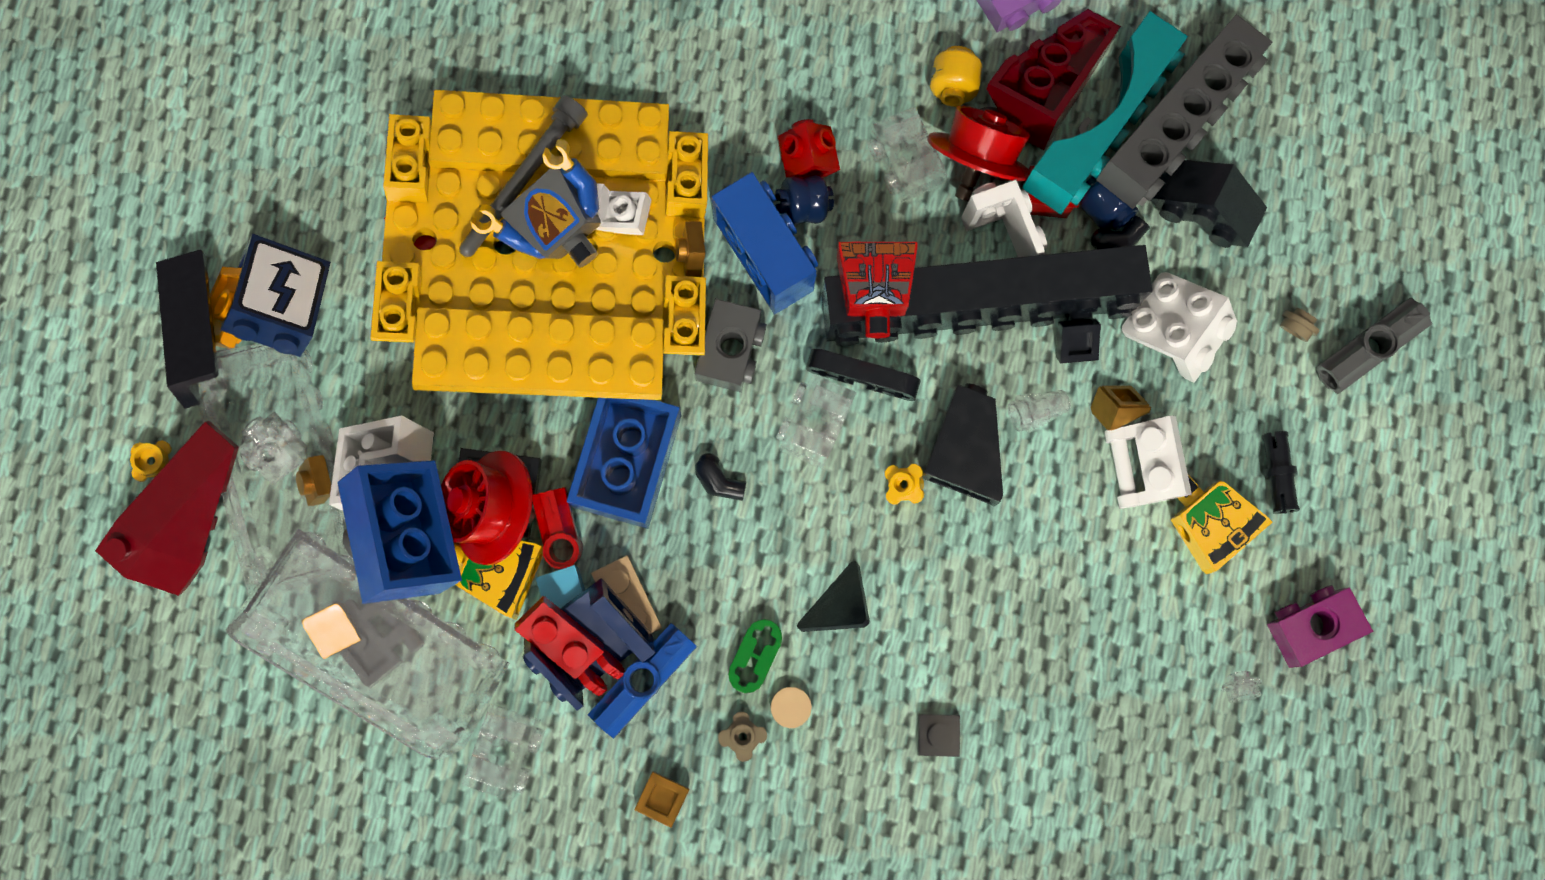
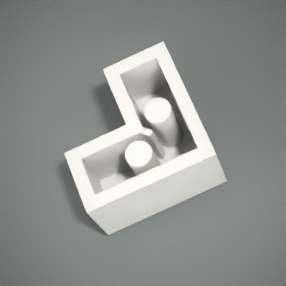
[329,415,434,511]

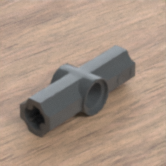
[1316,298,1433,394]

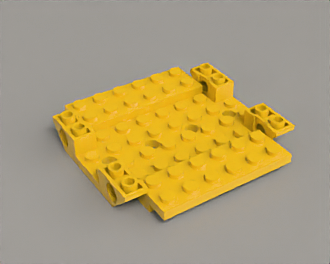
[370,90,708,400]

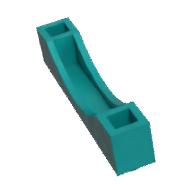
[1022,11,1188,214]

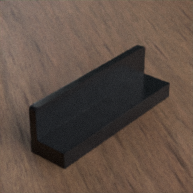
[156,250,219,409]

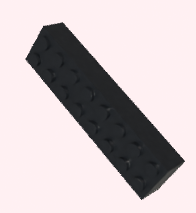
[821,245,1153,347]

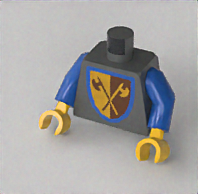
[471,139,601,268]

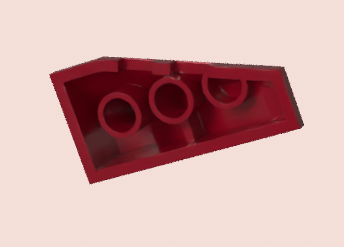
[986,9,1121,150]
[95,421,239,596]

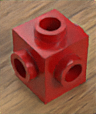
[778,119,840,178]

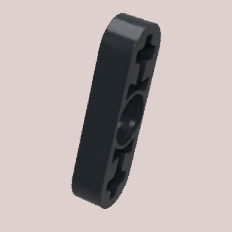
[806,349,921,401]

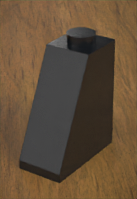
[922,383,1003,506]

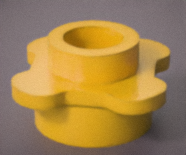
[130,440,172,482]
[885,464,924,504]

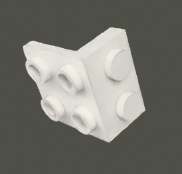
[961,180,1047,257]
[1122,272,1237,383]

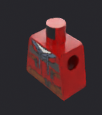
[836,242,918,338]

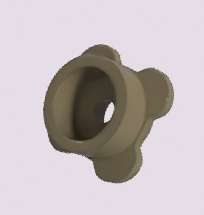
[718,712,767,762]

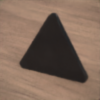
[797,561,870,632]

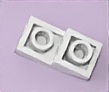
[595,183,652,235]

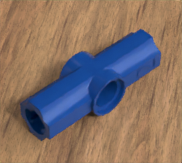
[587,623,697,739]

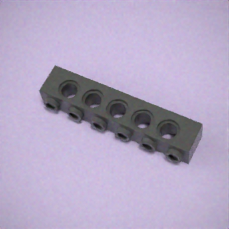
[1096,14,1273,209]

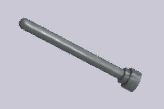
[459,95,588,257]

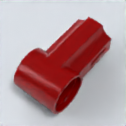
[532,487,583,569]

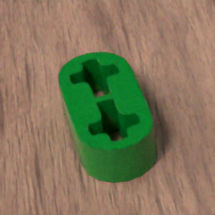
[728,619,782,693]

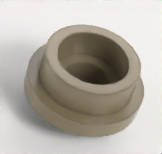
[1280,308,1320,342]

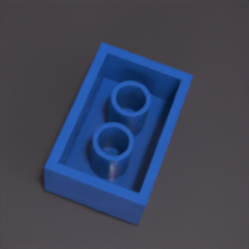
[711,172,818,315]
[566,398,682,529]
[337,460,462,604]

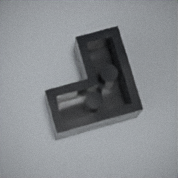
[1151,160,1267,248]

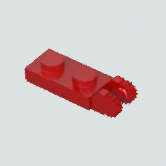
[514,596,625,696]

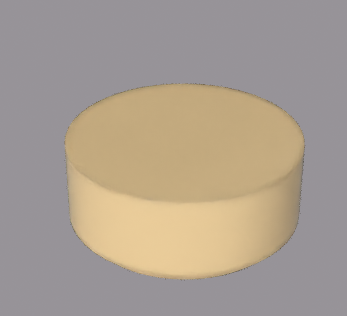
[771,687,812,728]

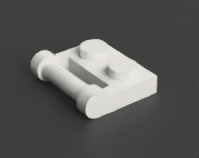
[1104,416,1192,509]

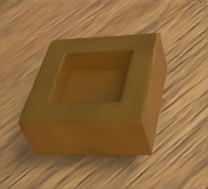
[676,221,705,277]
[296,455,331,506]
[634,771,690,828]

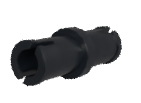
[1262,431,1300,514]

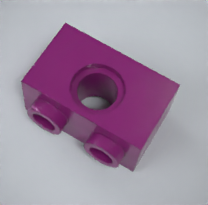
[1267,585,1373,668]

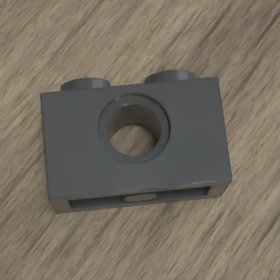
[694,298,767,392]

